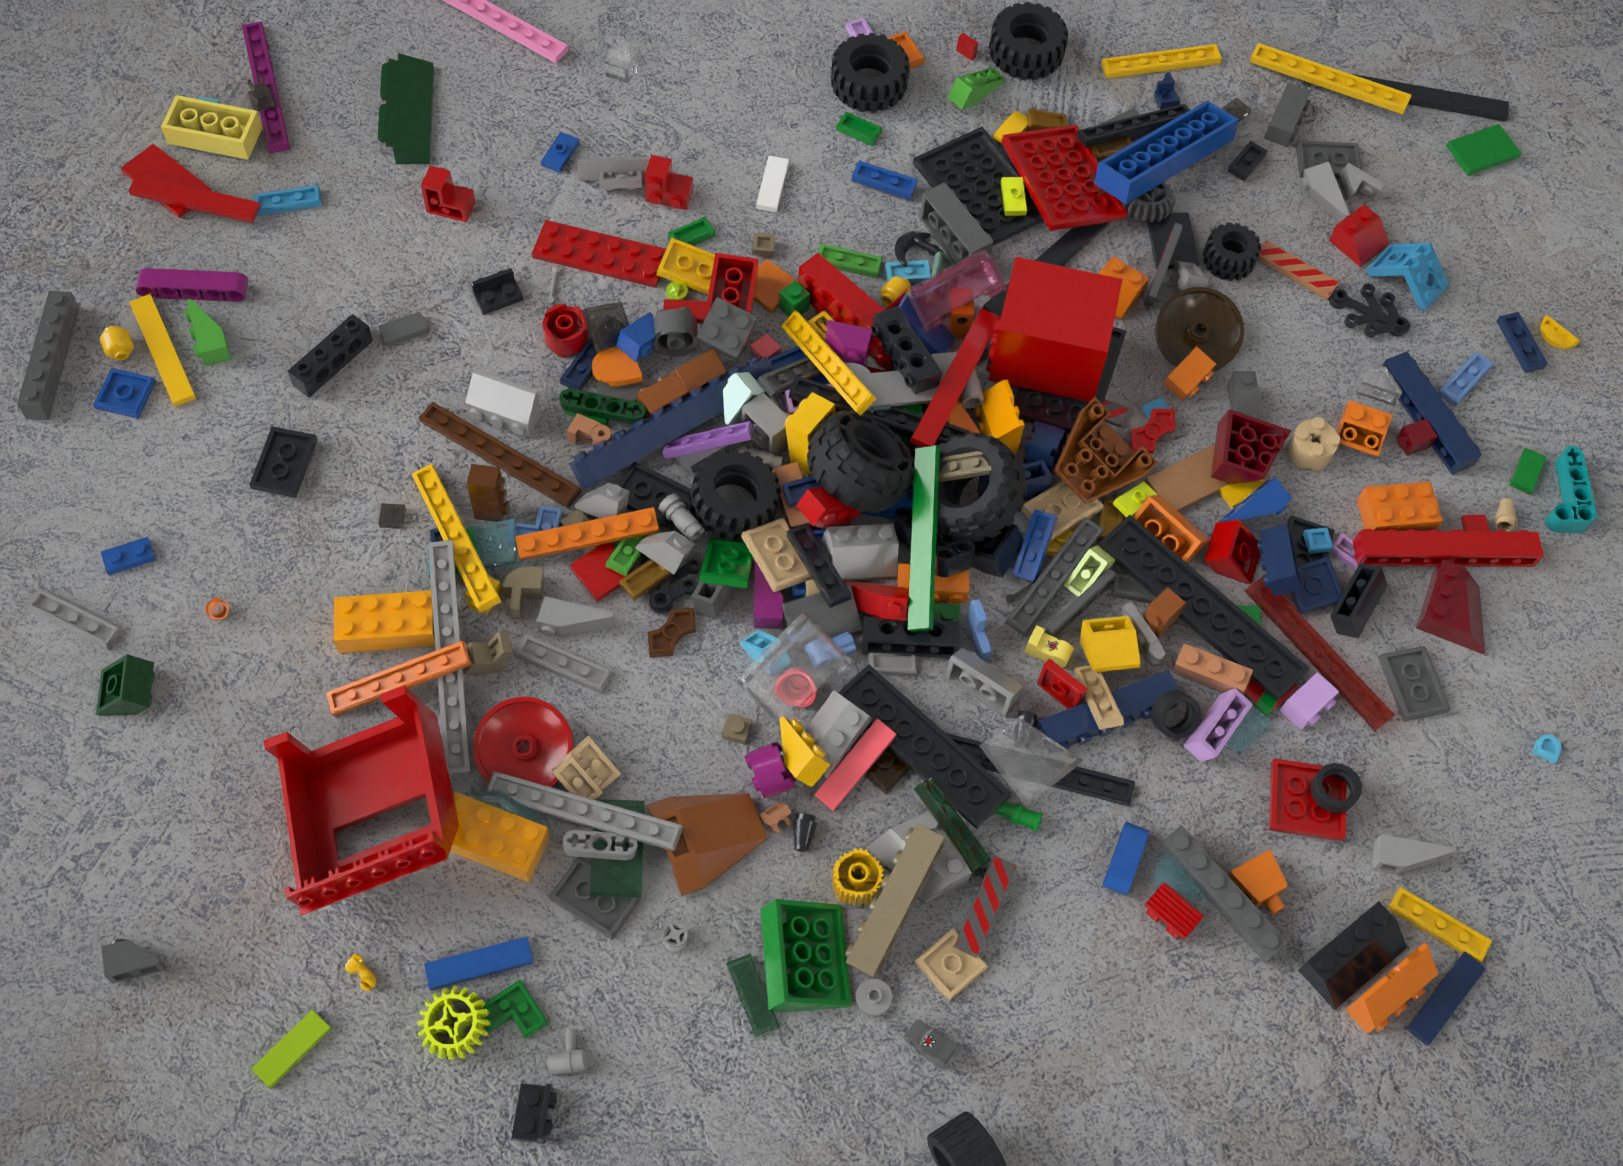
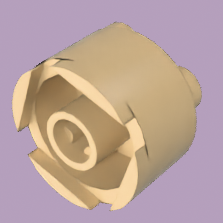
[1288,417,1340,471]

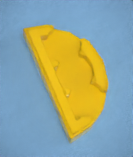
[1539,314,1581,349]

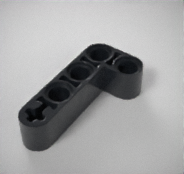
[894,507,975,577]

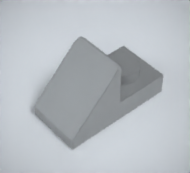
[1339,162,1384,200]

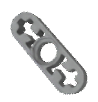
[563,830,637,860]

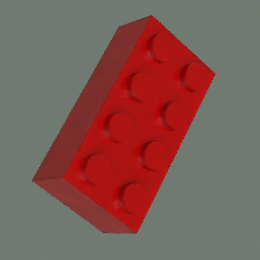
[704,253,759,349]

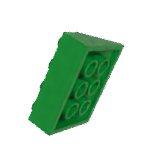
[760,899,852,1011]

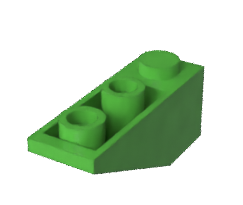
[947,68,1006,109]
[185,299,231,366]

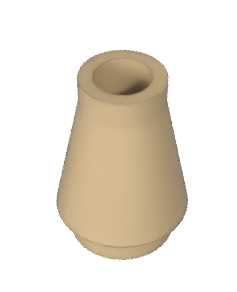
[1494,498,1518,532]

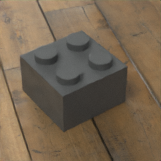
[696,297,758,361]

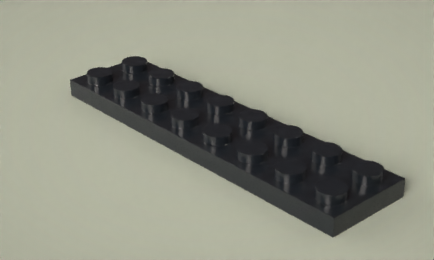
[838,664,1012,830]

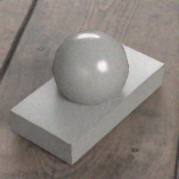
[1174,261,1209,291]

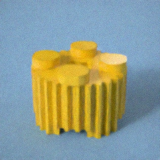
[831,848,884,906]

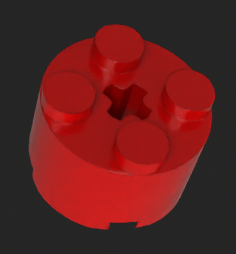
[542,304,589,358]

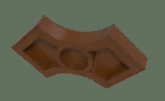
[648,608,696,658]

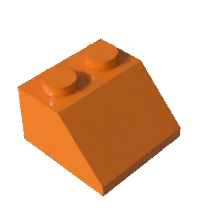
[1099,256,1149,320]

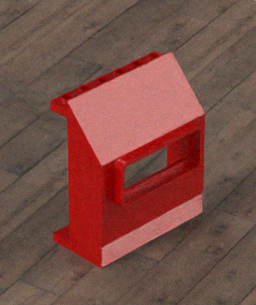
[263,685,459,916]

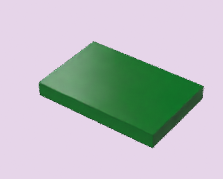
[1446,124,1521,176]
[699,538,753,588]

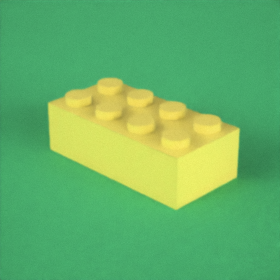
[161,95,263,160]

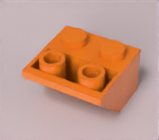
[1336,400,1393,457]

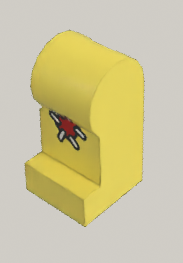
[1024,625,1074,668]

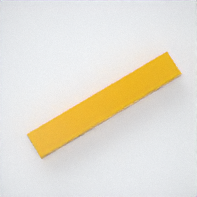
[1101,44,1222,79]
[129,294,196,407]

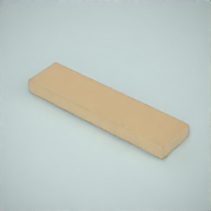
[1074,665,1124,730]

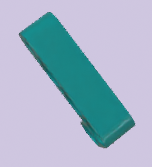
[1545,445,1597,533]

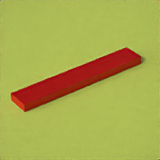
[128,174,261,223]

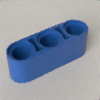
[1102,821,1150,896]

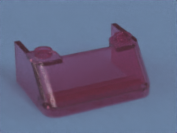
[906,250,1007,332]

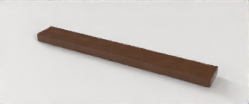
[419,402,581,509]

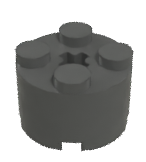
[654,307,698,357]

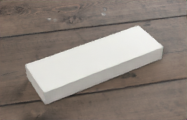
[756,156,789,213]

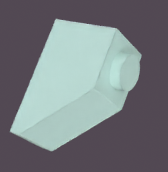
[723,372,765,425]

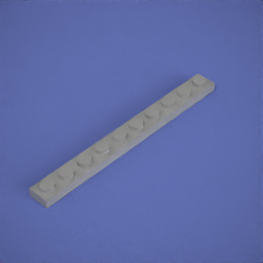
[428,540,471,776]

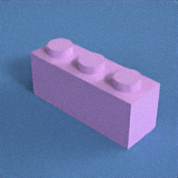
[1184,688,1253,762]

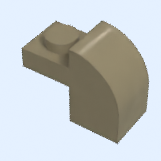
[502,567,545,620]
[463,631,512,675]

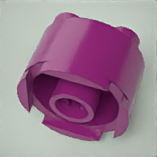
[745,741,796,799]

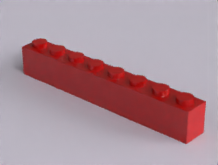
[1353,529,1544,567]

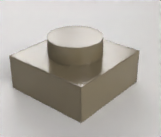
[752,233,775,257]
[722,713,752,745]

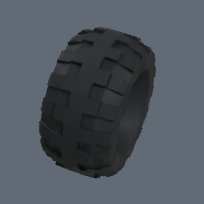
[807,410,915,513]
[937,433,1027,542]

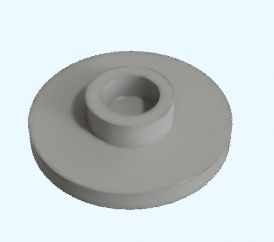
[856,978,892,1016]

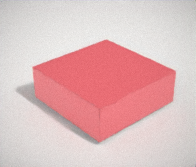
[750,334,781,359]

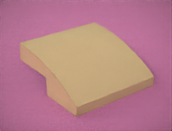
[552,736,621,800]

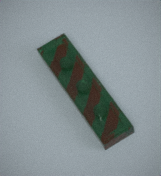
[914,778,991,872]

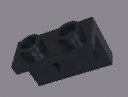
[471,268,523,315]
[511,1083,557,1144]

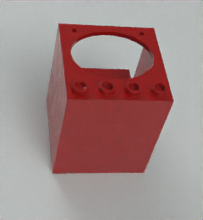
[986,257,1123,402]

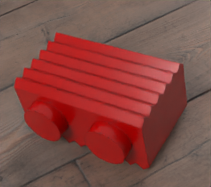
[1144,882,1204,940]

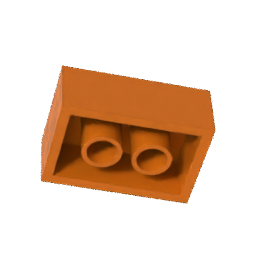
[1357,481,1443,531]

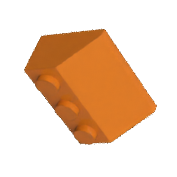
[1133,495,1210,564]

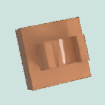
[759,802,792,833]

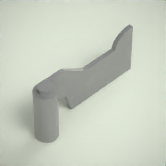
[845,351,984,410]

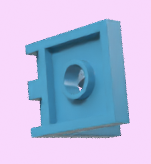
[1366,242,1449,310]

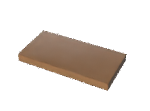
[1145,444,1229,512]

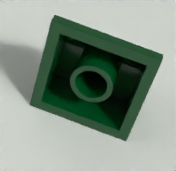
[96,654,155,716]

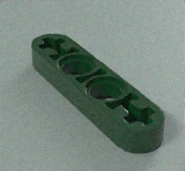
[559,388,646,424]

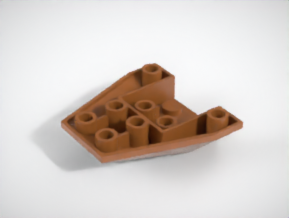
[1054,397,1158,504]
[647,793,767,896]

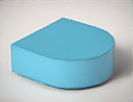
[1532,734,1562,764]

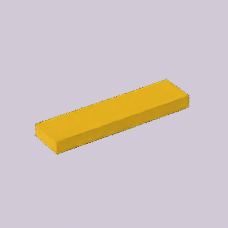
[1387,887,1492,963]

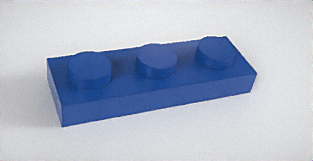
[851,161,918,200]
[1012,509,1058,583]

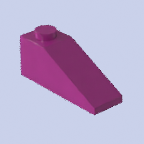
[754,561,786,629]

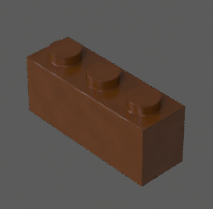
[466,464,510,523]

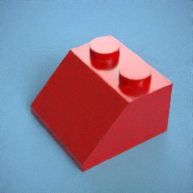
[1329,204,1389,267]
[1204,520,1260,584]

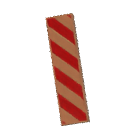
[1258,240,1340,300]

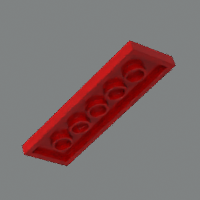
[532,220,666,288]

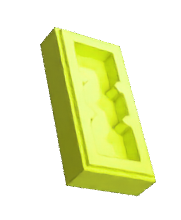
[1001,177,1027,216]
[1113,481,1158,517]

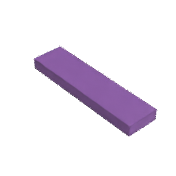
[662,421,754,459]

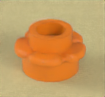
[205,597,230,621]

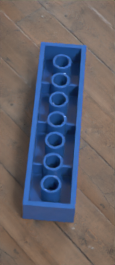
[1094,100,1239,204]

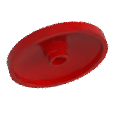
[473,697,574,788]

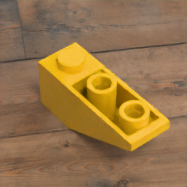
[779,715,831,787]

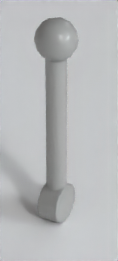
[546,266,560,305]

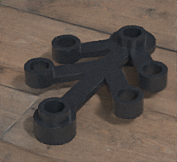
[1329,283,1410,338]
[641,529,701,614]

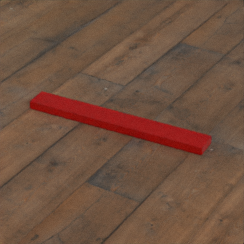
[911,308,1001,447]

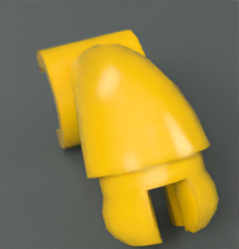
[345,954,377,991]

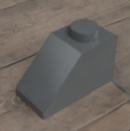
[101,939,166,984]

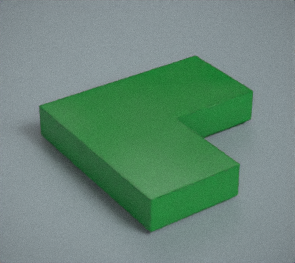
[482,980,549,1039]

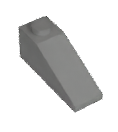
[1301,162,1350,222]
[536,596,615,637]

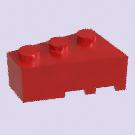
[796,486,862,529]

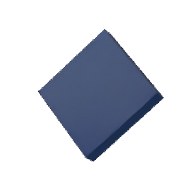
[93,368,156,419]

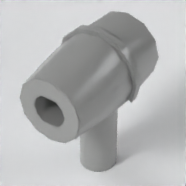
[547,1028,588,1075]

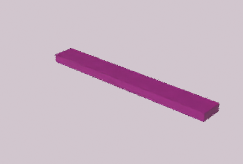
[242,21,291,154]

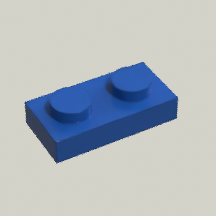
[101,537,156,575]

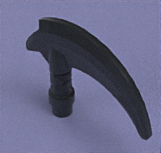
[894,231,943,267]

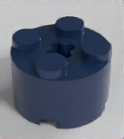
[1023,420,1068,472]

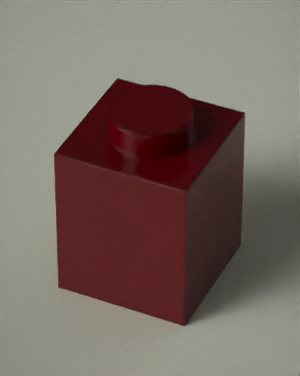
[1396,419,1437,456]

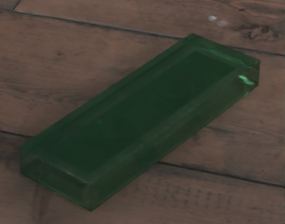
[726,953,779,1037]

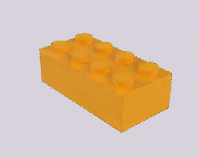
[334,590,435,653]
[450,792,550,882]

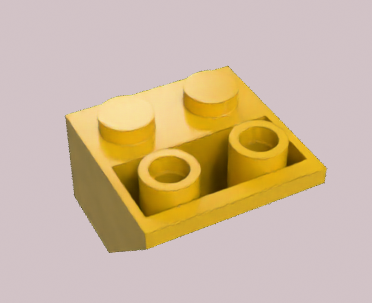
[1080,616,1140,672]

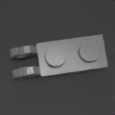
[1119,602,1166,667]

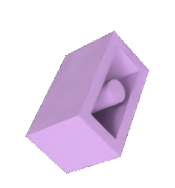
[1280,672,1339,731]

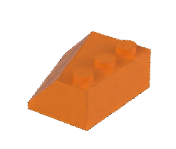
[1345,942,1438,1034]

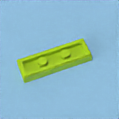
[251,1010,332,1089]

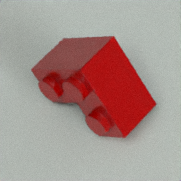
[645,155,693,210]
[421,166,476,223]

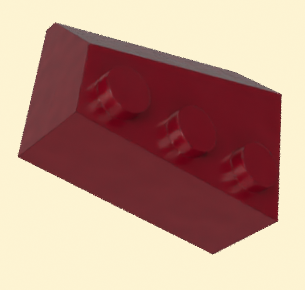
[1211,409,1292,484]
[1416,559,1485,655]

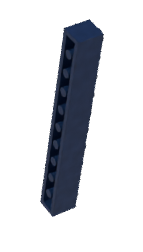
[568,355,773,488]

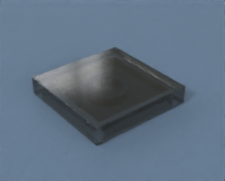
[582,302,630,353]

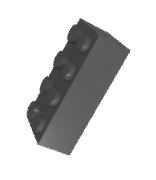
[919,182,993,278]

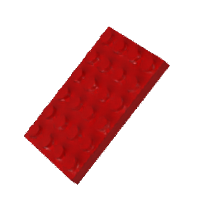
[1001,124,1127,231]

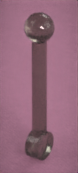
[1006,575,1040,604]

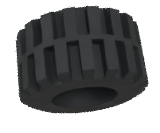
[1202,222,1261,281]

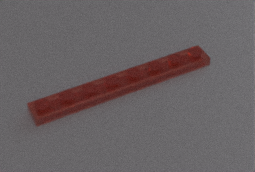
[1245,577,1395,732]

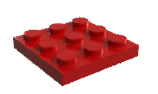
[1269,758,1347,842]

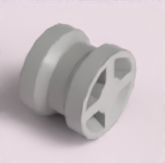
[662,921,688,953]

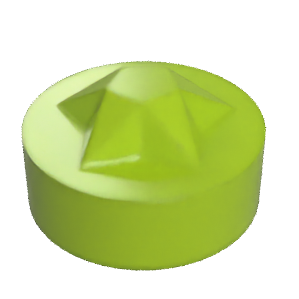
[666,282,688,300]

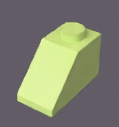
[1064,545,1115,597]

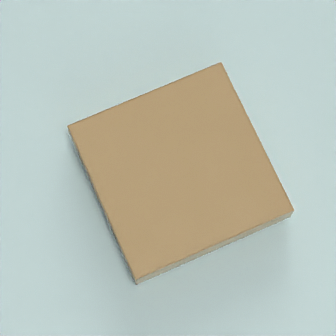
[915,928,988,1002]

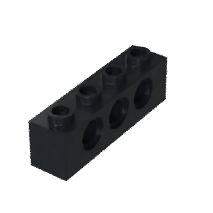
[871,306,942,395]
[288,314,373,398]
[862,616,960,658]

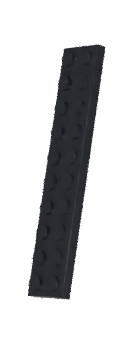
[1098,515,1309,702]

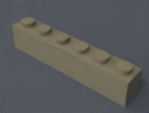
[845,823,947,979]

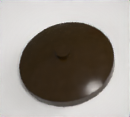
[1155,287,1244,372]

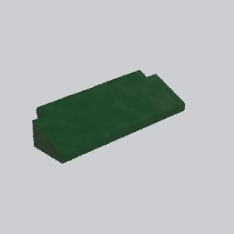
[378,53,434,164]

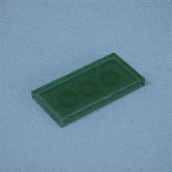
[590,799,645,897]

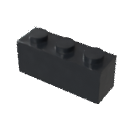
[1330,563,1388,638]

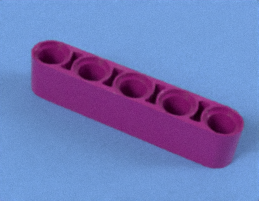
[136,268,249,302]

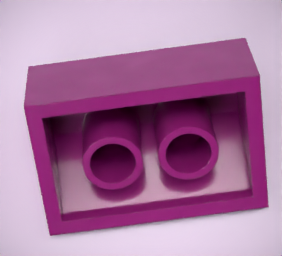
[826,320,872,368]

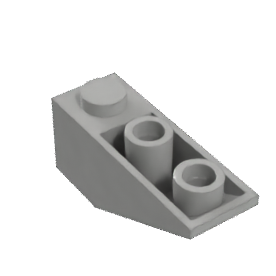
[1372,833,1456,875]

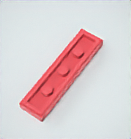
[814,719,897,811]

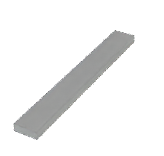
[485,771,683,851]

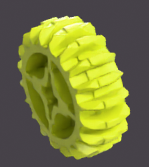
[417,986,490,1061]

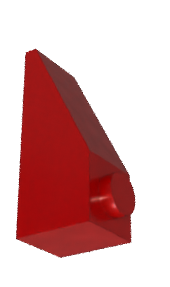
[843,580,909,621]

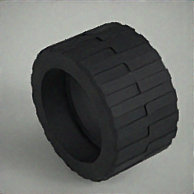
[927,1111,1007,1166]

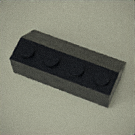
[1299,901,1407,1010]

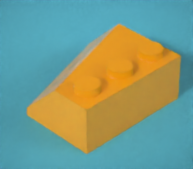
[973,380,1024,455]

